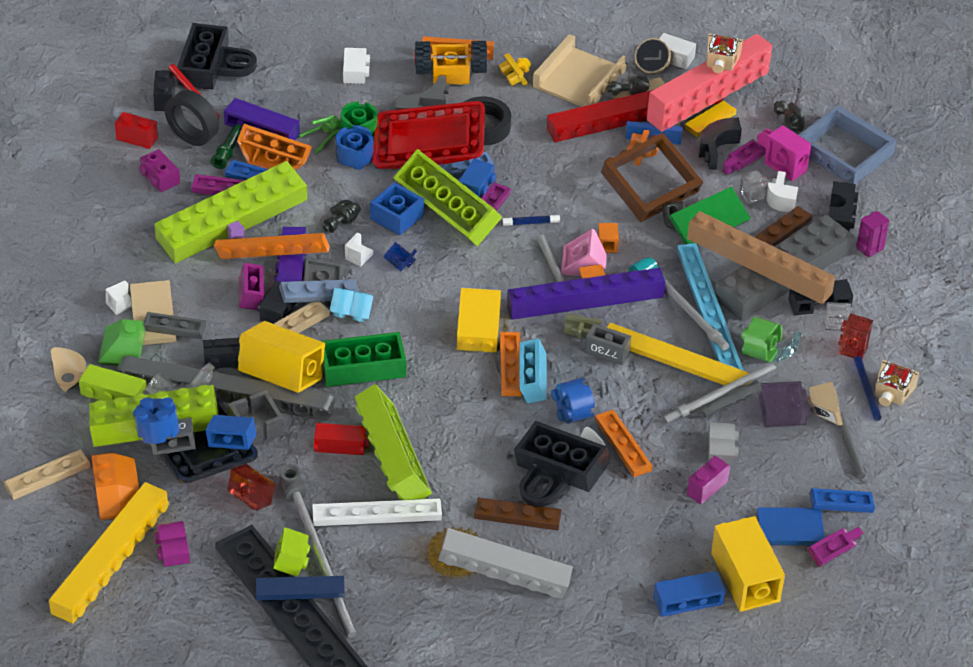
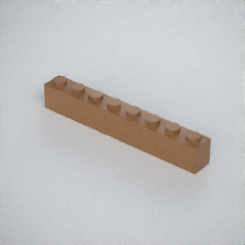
[687,211,835,304]

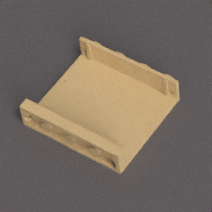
[533,34,626,107]

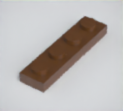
[755,206,812,247]
[474,497,562,531]

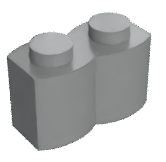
[708,422,739,465]

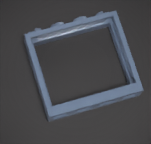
[799,105,897,184]

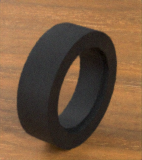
[165,90,219,146]
[464,96,511,145]

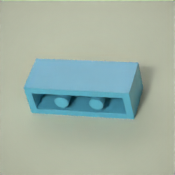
[520,338,547,404]

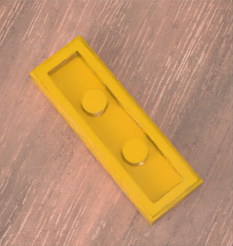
[685,101,737,138]

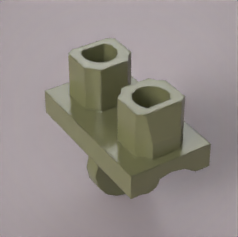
[563,313,602,339]

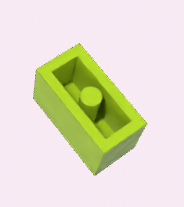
[273,527,311,577]

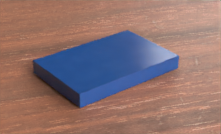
[757,507,825,546]

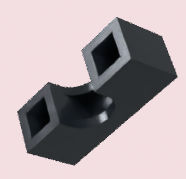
[829,181,859,232]
[788,279,854,316]

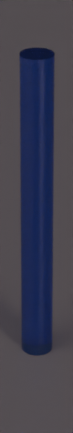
[854,356,882,421]

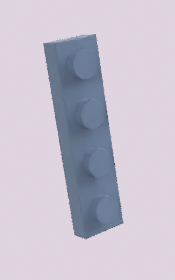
[279,279,359,303]

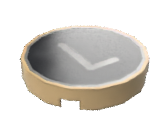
[635,38,671,75]

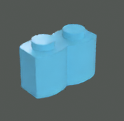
[330,287,373,322]

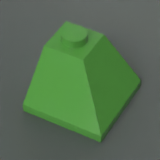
[98,319,146,366]

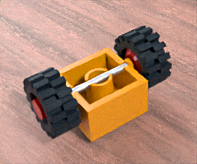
[414,41,487,85]

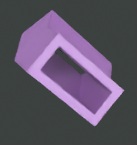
[227,221,245,239]

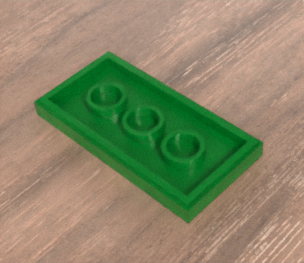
[669,187,751,245]

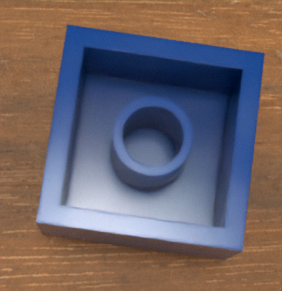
[370,182,424,236]

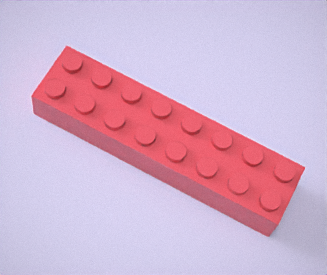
[647,34,772,132]

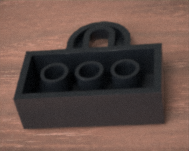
[177,23,257,90]
[514,421,610,507]

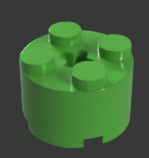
[742,316,782,362]

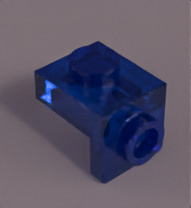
[383,241,417,271]

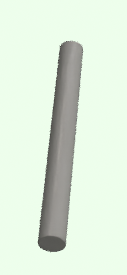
[537,235,564,282]

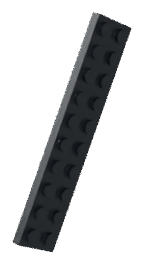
[215,525,368,667]

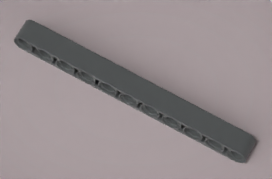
[116,356,335,420]

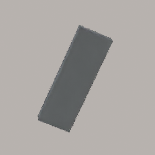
[143,312,206,339]

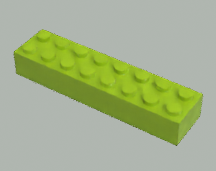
[154,161,307,264]

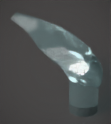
[776,331,802,362]

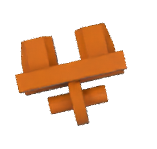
[627,130,658,166]

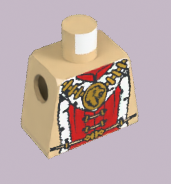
[706,33,743,73]
[874,360,919,407]

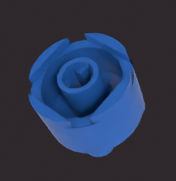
[336,126,374,170]
[551,378,595,424]
[133,397,180,444]

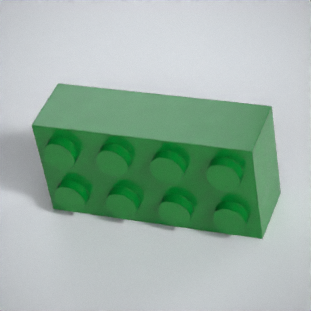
[321,332,406,387]

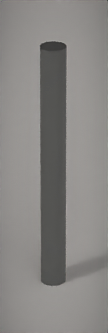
[839,412,866,479]

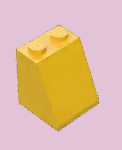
[457,288,501,353]

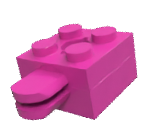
[757,125,811,181]

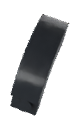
[699,117,742,170]

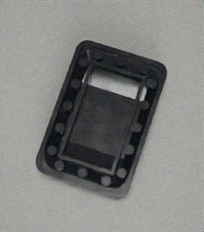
[159,397,258,483]

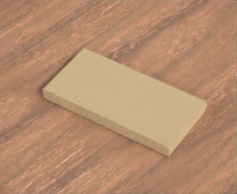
[130,280,176,345]

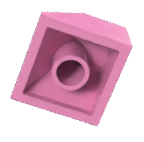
[561,228,607,276]

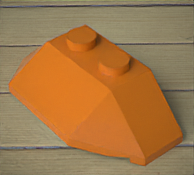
[237,124,312,170]
[91,452,139,520]

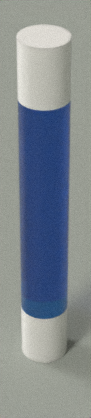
[502,215,560,226]

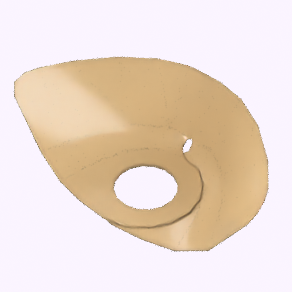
[51,347,86,392]

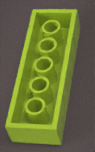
[393,149,502,247]
[354,384,432,500]
[89,385,218,447]

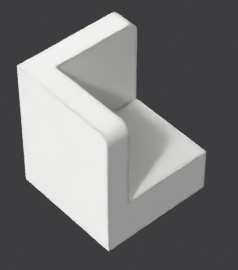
[345,233,373,267]
[106,281,132,315]

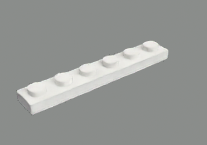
[313,499,442,526]

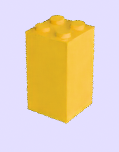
[238,321,325,393]
[711,516,785,612]

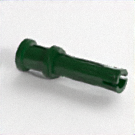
[211,124,242,169]

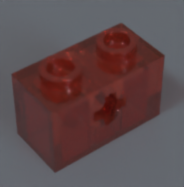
[838,313,873,361]
[227,464,275,511]

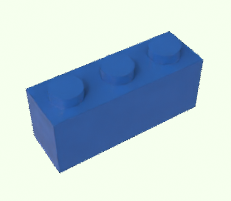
[653,571,725,617]

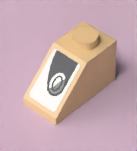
[807,381,843,425]

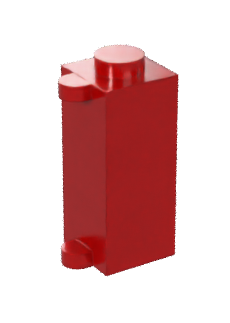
[314,423,370,455]

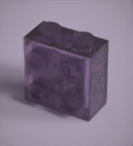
[759,381,810,427]

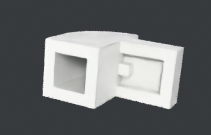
[766,171,798,213]

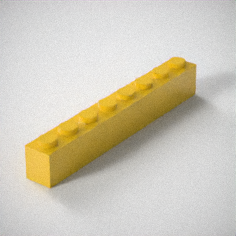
[49,482,169,624]

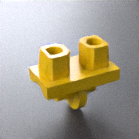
[498,53,531,86]

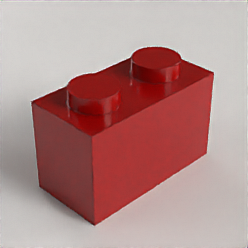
[115,112,158,149]

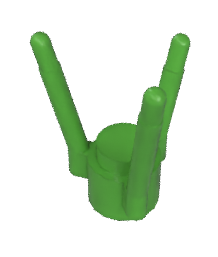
[298,115,340,154]

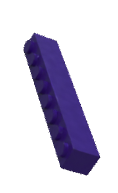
[507,268,665,320]

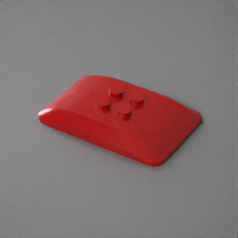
[372,101,485,169]

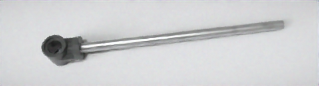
[279,464,356,638]

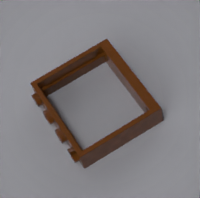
[601,133,703,222]

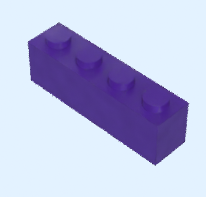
[224,98,300,140]
[274,227,306,283]

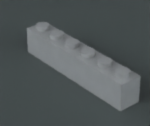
[438,528,573,599]

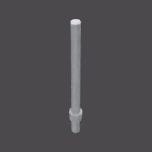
[664,280,729,350]
[664,362,776,423]

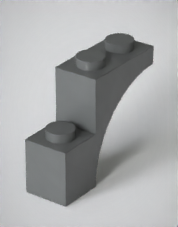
[395,75,449,110]

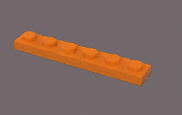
[214,233,330,259]

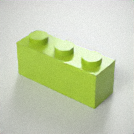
[79,364,147,401]

